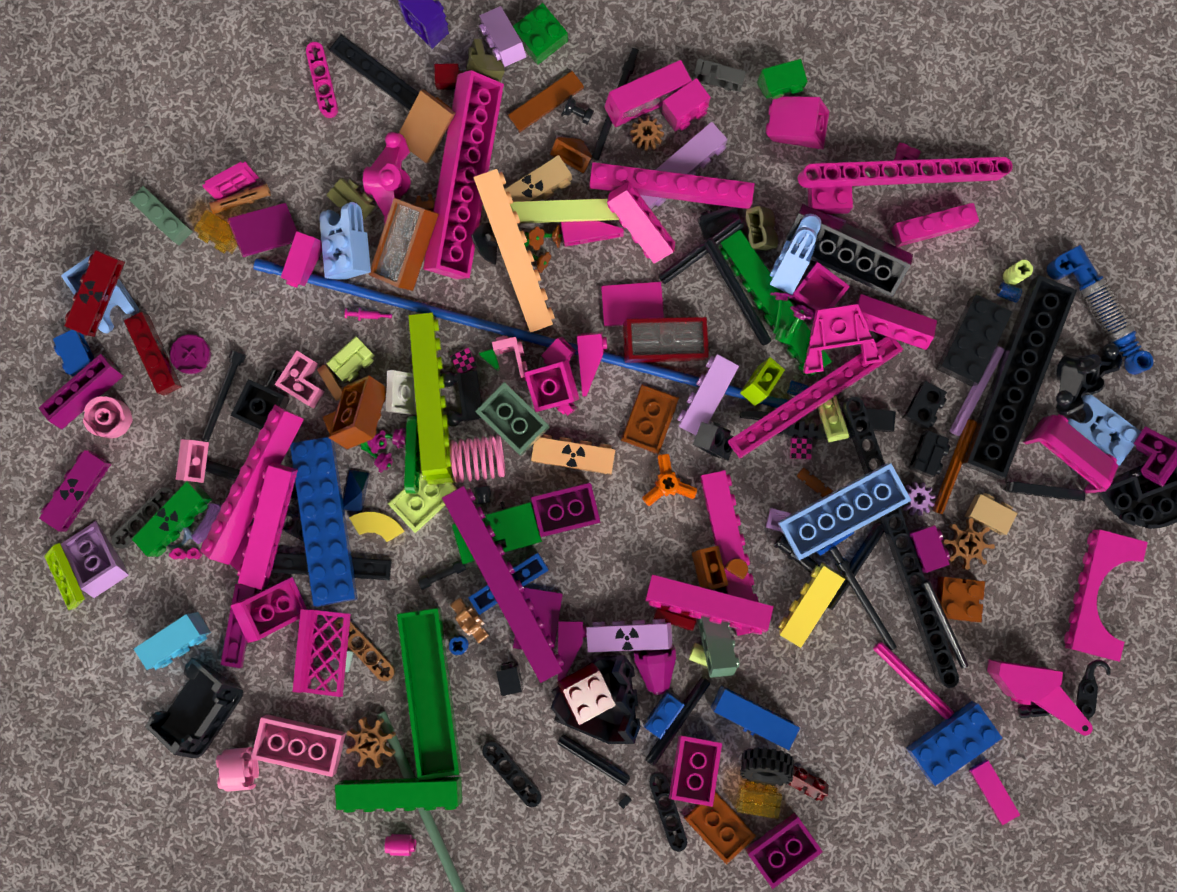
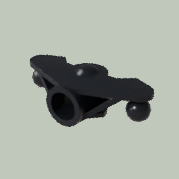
[1056,343,1122,415]

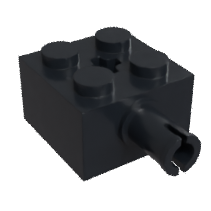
[230,368,290,430]

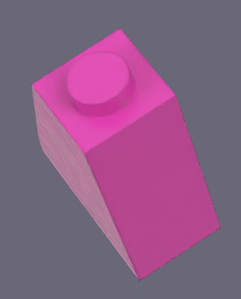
[280,231,322,288]

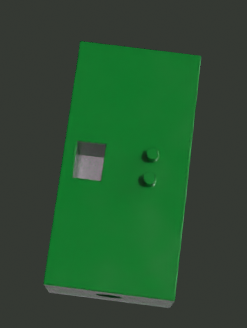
[452,502,543,564]

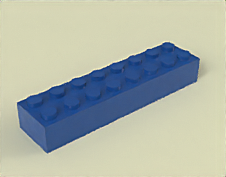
[290,437,358,607]

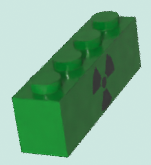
[132,481,212,557]

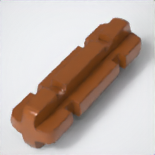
[797,468,833,497]

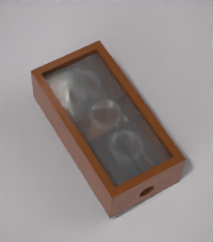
[369,198,439,291]

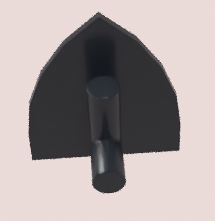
[471,223,498,265]

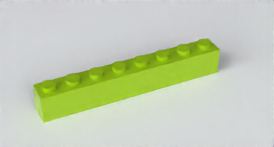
[408,312,451,476]

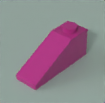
[561,221,624,247]
[577,332,607,397]

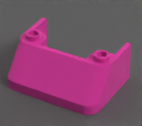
[1023,414,1118,493]

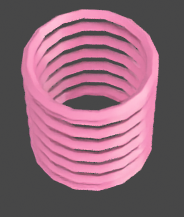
[450,434,505,483]

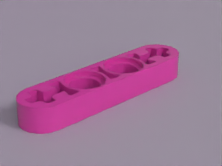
[306,42,338,118]

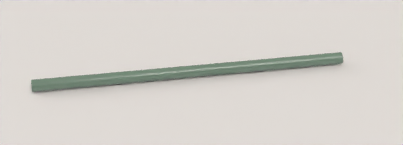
[376,711,466,892]

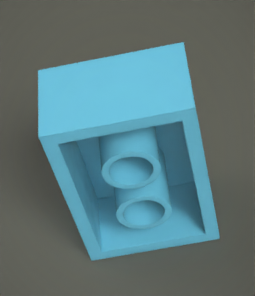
[134,612,211,670]

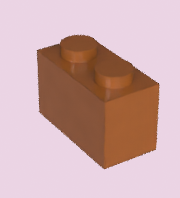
[692,546,728,590]

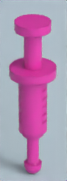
[345,308,392,321]

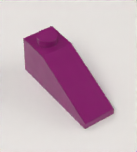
[558,621,587,681]

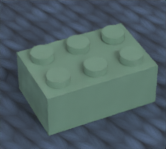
[475,382,550,456]

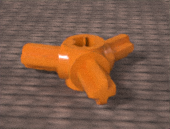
[642,454,697,506]

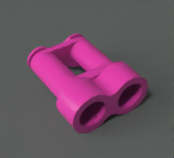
[893,143,921,175]

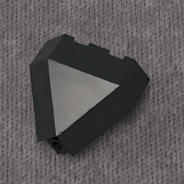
[551,655,641,744]

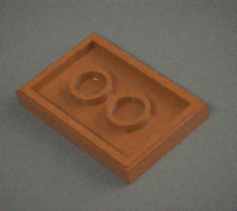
[621,384,679,455]
[684,791,756,865]

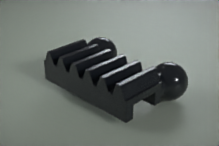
[440,370,482,427]

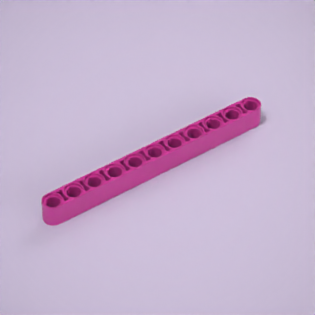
[798,157,1013,188]

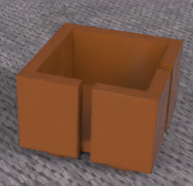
[936,576,985,623]

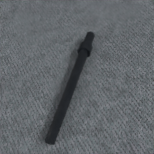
[592,48,639,161]
[829,546,897,650]

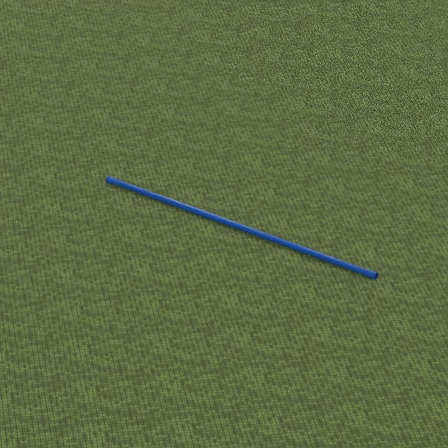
[254,258,789,408]

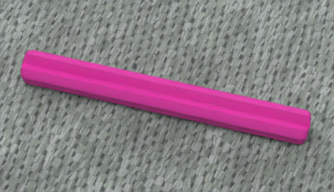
[873,642,953,719]

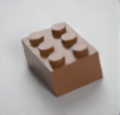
[328,375,387,449]

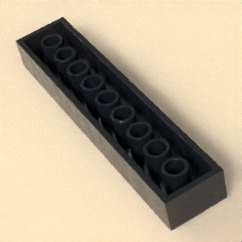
[962,275,1077,479]

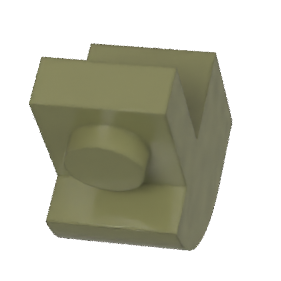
[466,39,505,83]

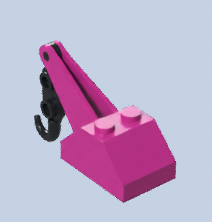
[987,660,1111,736]

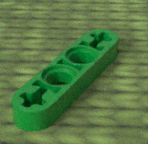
[404,416,420,494]

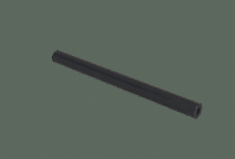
[922,579,968,669]

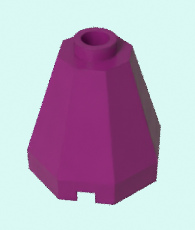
[634,644,676,695]

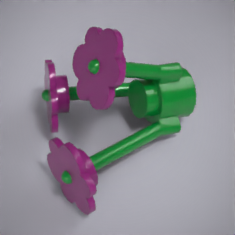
[770,292,815,345]

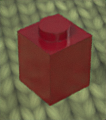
[434,63,464,90]

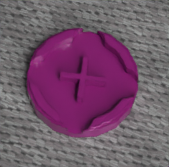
[170,334,211,374]

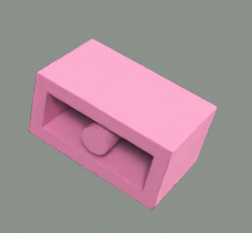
[175,439,209,483]

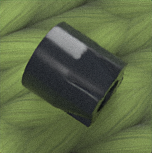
[474,486,491,504]

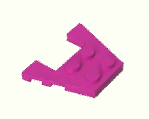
[803,304,883,374]

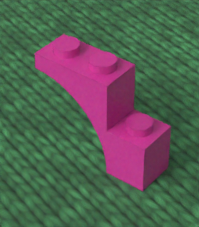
[541,337,577,416]

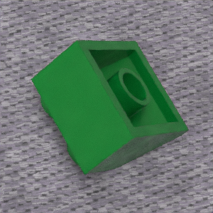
[757,59,808,99]

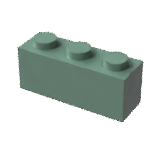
[129,186,193,246]
[698,616,739,678]

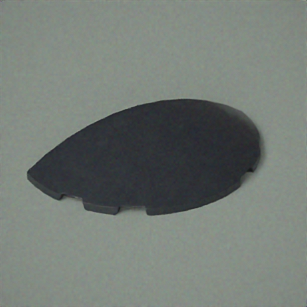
[1099,464,1177,529]

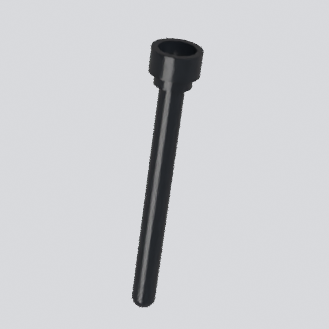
[201,350,246,442]

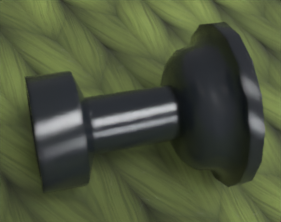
[561,94,594,125]

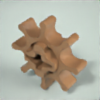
[941,519,995,570]
[450,597,489,643]
[346,717,396,768]

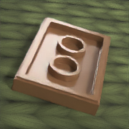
[399,89,455,163]

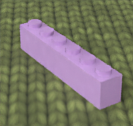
[640,122,728,209]

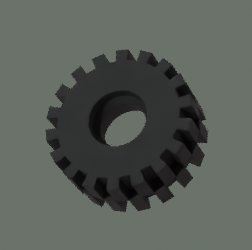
[740,747,794,786]

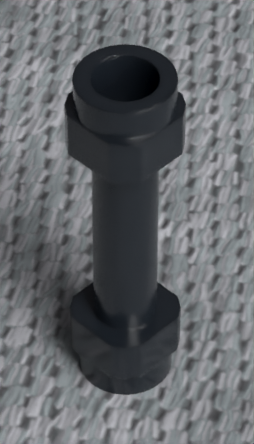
[417,559,467,590]

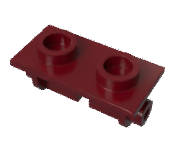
[788,765,829,801]

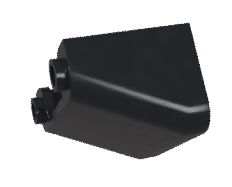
[145,657,243,758]

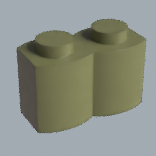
[746,206,778,251]

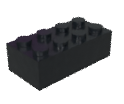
[936,294,1012,387]

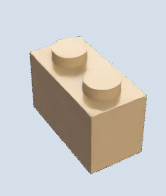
[965,493,1017,535]

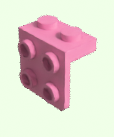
[492,336,528,381]

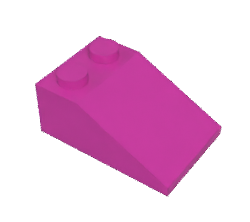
[230,577,307,643]

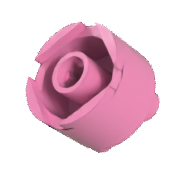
[83,396,133,439]
[216,747,259,792]

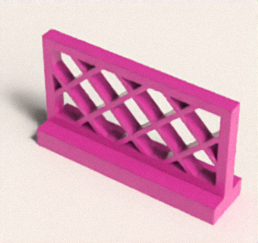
[292,609,351,697]

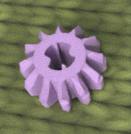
[903,482,935,516]

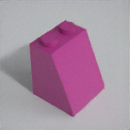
[766,97,830,150]

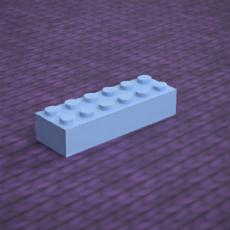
[777,463,912,560]

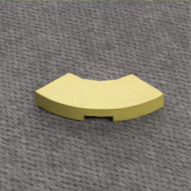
[349,512,405,542]

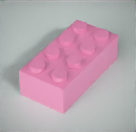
[251,714,346,777]

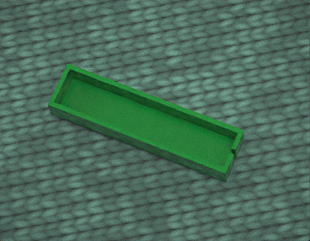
[397,607,462,781]

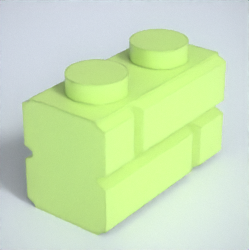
[326,336,375,383]

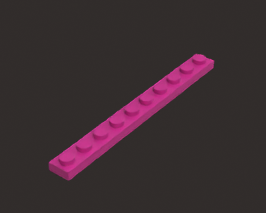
[728,336,903,458]

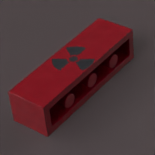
[64,250,125,337]
[123,312,182,396]

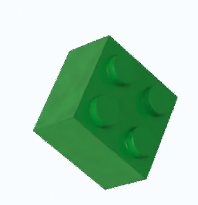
[513,3,568,65]

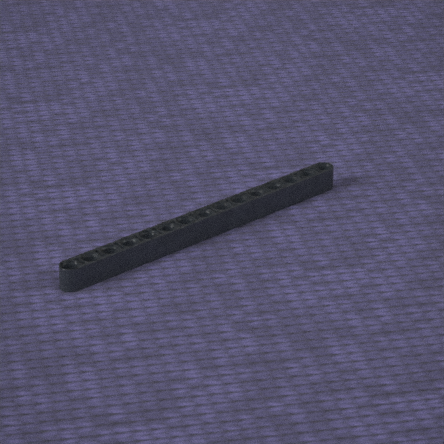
[842,397,959,688]

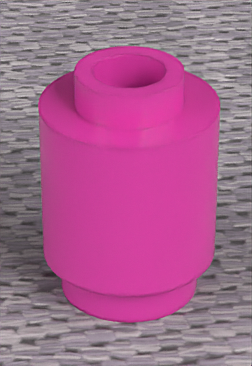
[385,834,416,856]

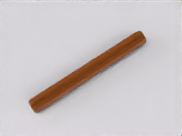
[932,419,977,514]

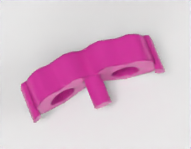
[169,547,203,560]

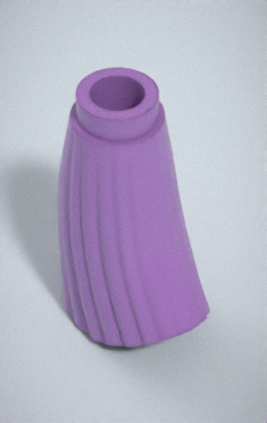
[191,503,222,544]

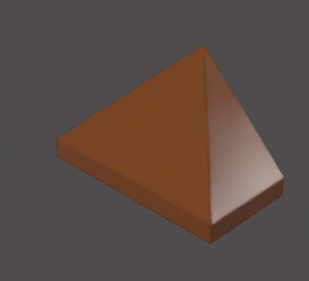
[550,137,592,174]

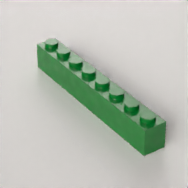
[719,230,832,377]

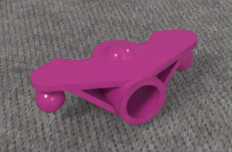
[363,132,411,223]

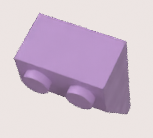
[61,521,129,598]

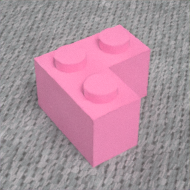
[275,351,324,408]

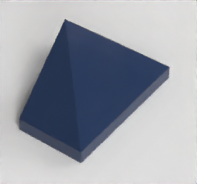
[343,470,370,513]

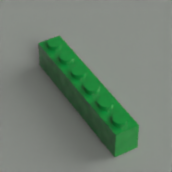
[335,777,463,813]

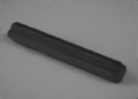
[557,734,630,786]

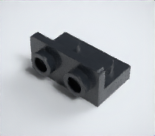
[698,206,744,241]

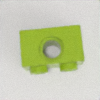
[740,357,785,406]

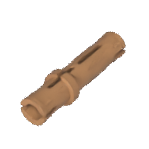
[209,183,271,214]

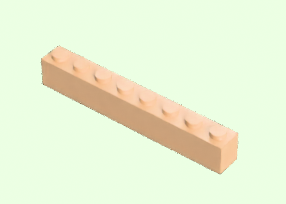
[473,169,555,333]

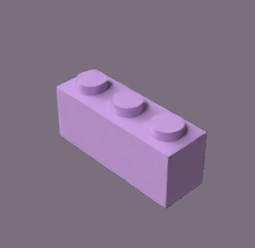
[479,6,526,67]

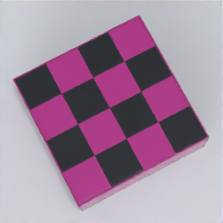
[450,348,477,373]
[790,438,812,459]

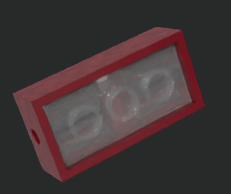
[623,317,709,363]

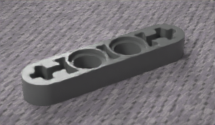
[112,487,176,549]

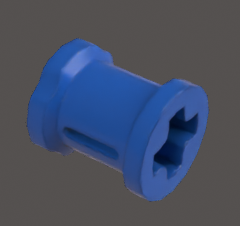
[449,636,469,655]

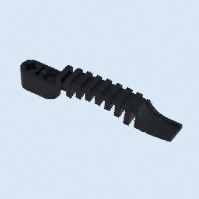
[739,408,896,440]

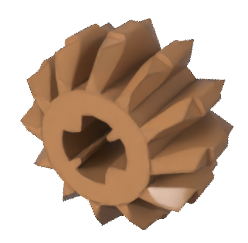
[630,116,664,151]

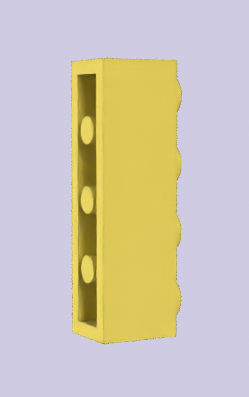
[778,563,845,648]

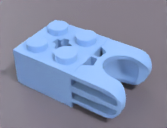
[319,202,371,280]
[770,214,821,295]
[61,254,139,334]
[1067,395,1141,466]

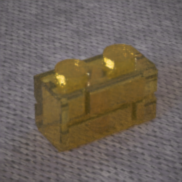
[194,210,238,254]
[736,782,782,819]

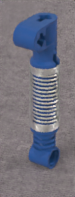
[1047,245,1153,375]

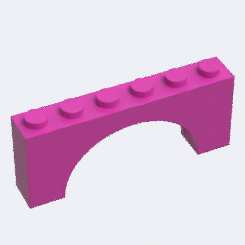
[1064,529,1148,662]

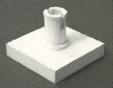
[385,370,417,415]

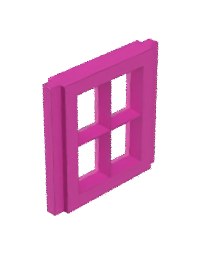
[202,161,259,200]

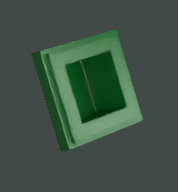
[479,349,500,371]

